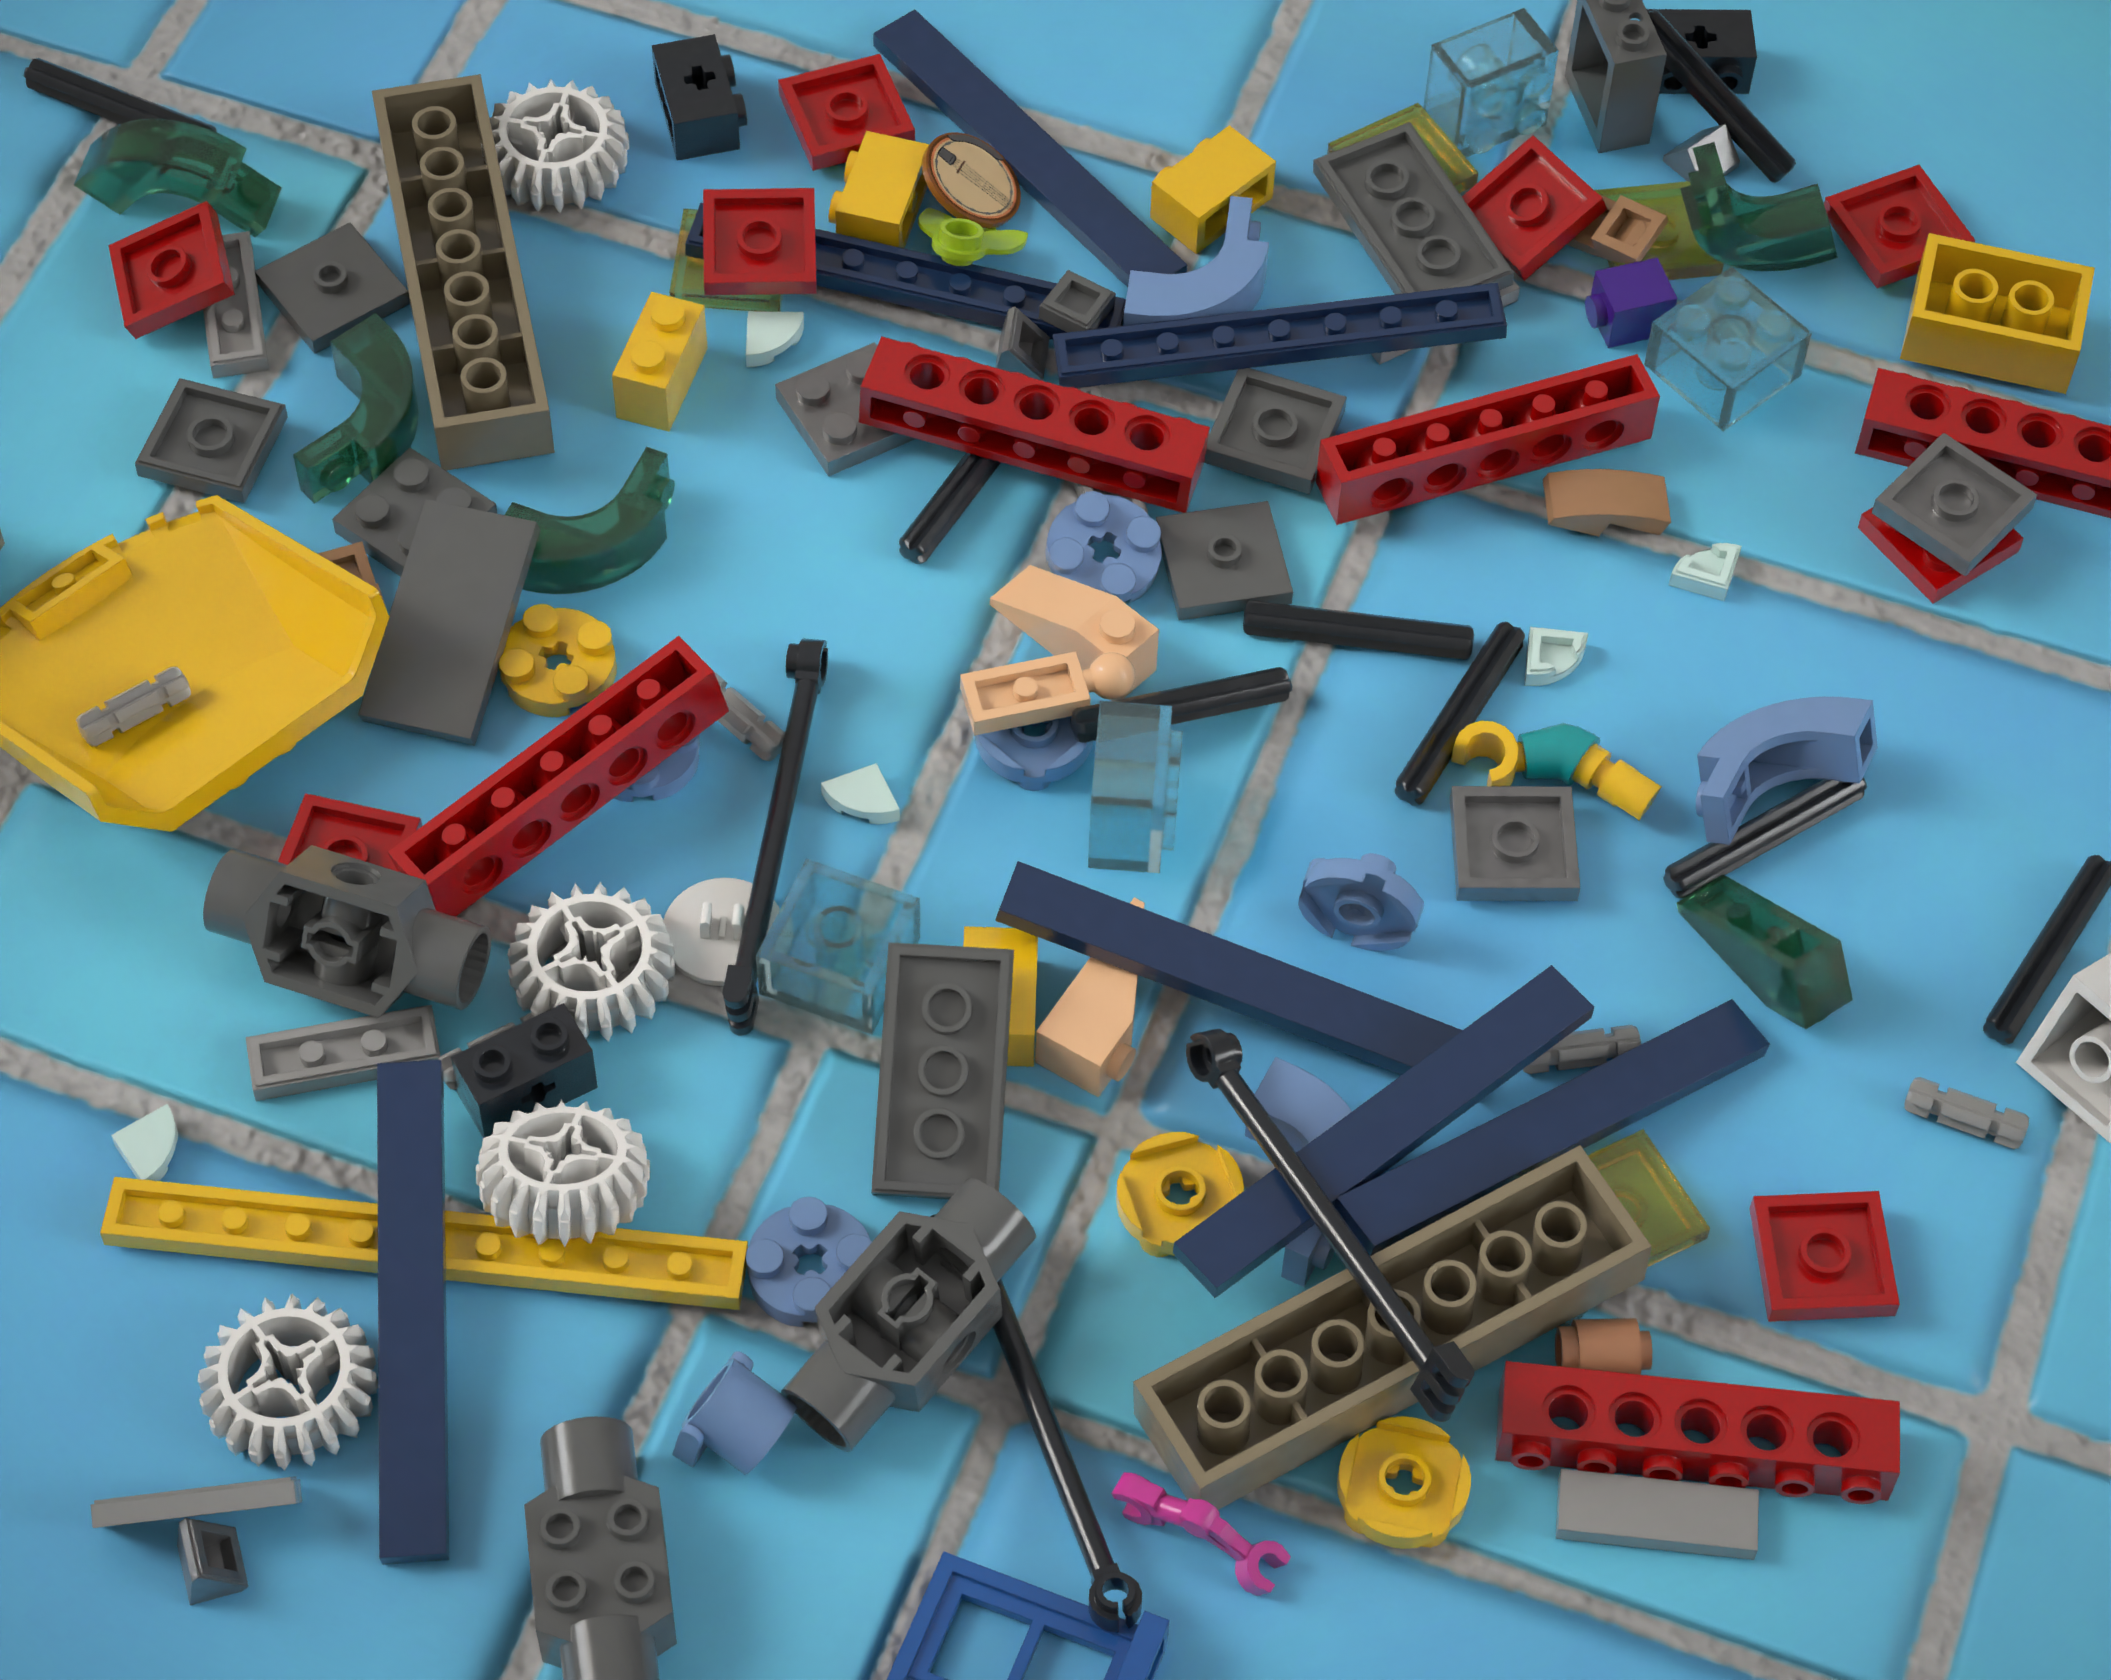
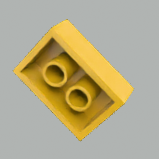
[1900,233,2095,394]

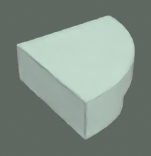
[746,311,804,367]
[1669,543,1742,601]
[1524,627,1588,686]
[821,763,900,824]
[111,1104,178,1181]

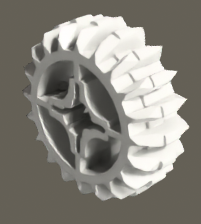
[481,79,629,213]
[508,882,675,1042]
[476,1099,650,1247]
[198,1294,378,1471]

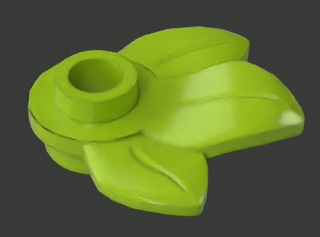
[918,208,1028,266]

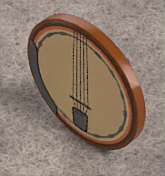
[922,132,1021,228]

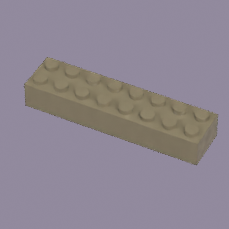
[372,74,555,471]
[1133,1145,1652,1510]

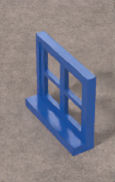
[886,1551,1170,1680]

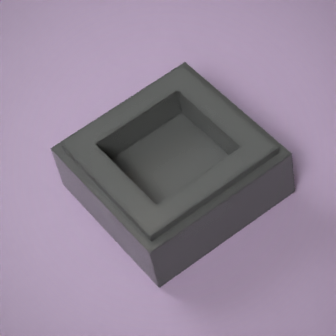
[1039,270,1116,333]

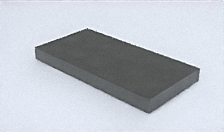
[1313,122,1514,294]
[358,499,540,746]
[871,942,1014,1199]

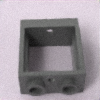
[1565,0,1667,153]

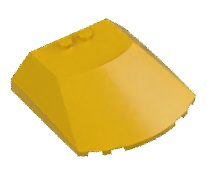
[0,495,390,832]

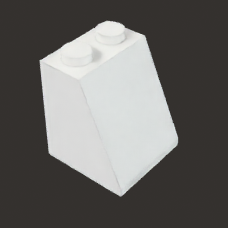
[2016,953,2111,1143]

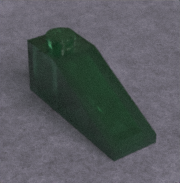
[1676,874,1853,1030]

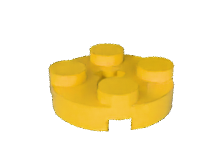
[499,604,617,717]
[1116,1132,1244,1257]
[1337,1416,1471,1549]

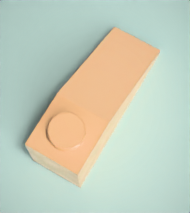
[990,565,1159,701]
[1035,897,1145,1097]

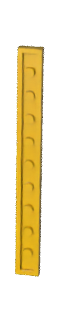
[100,1177,748,1310]

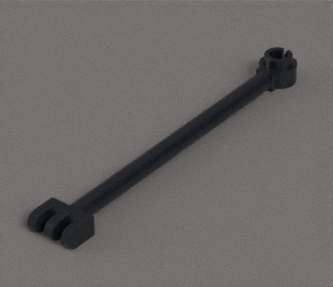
[722,638,828,1036]
[1186,1029,1474,1422]
[930,1214,1142,1632]

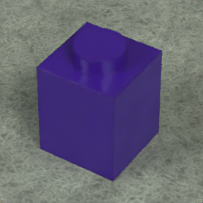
[1585,257,1678,348]

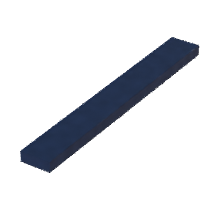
[873,9,1188,287]
[685,203,1126,339]
[1053,283,1507,388]
[995,861,1462,1075]
[1173,965,1594,1298]
[1334,999,1770,1256]
[377,1059,449,1565]

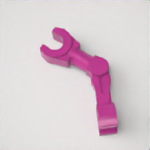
[1111,1472,1291,1596]

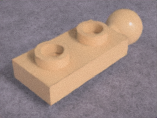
[960,651,1136,736]

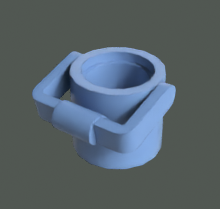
[672,1351,797,1475]

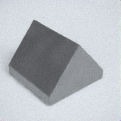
[1663,124,1740,192]
[995,307,1050,381]
[177,1518,248,1605]

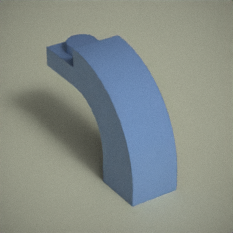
[1123,196,1269,326]
[1696,697,1878,845]
[1245,1057,1352,1287]

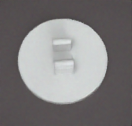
[664,878,784,986]

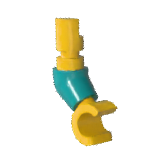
[1451,721,1662,821]

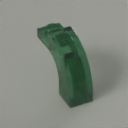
[74,119,282,237]
[1680,142,1838,271]
[293,313,419,503]
[505,447,675,594]

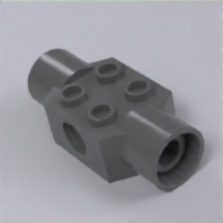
[203,845,491,1018]
[781,1178,1036,1452]
[524,1416,677,1680]

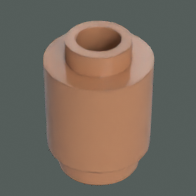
[1555,1318,1652,1375]

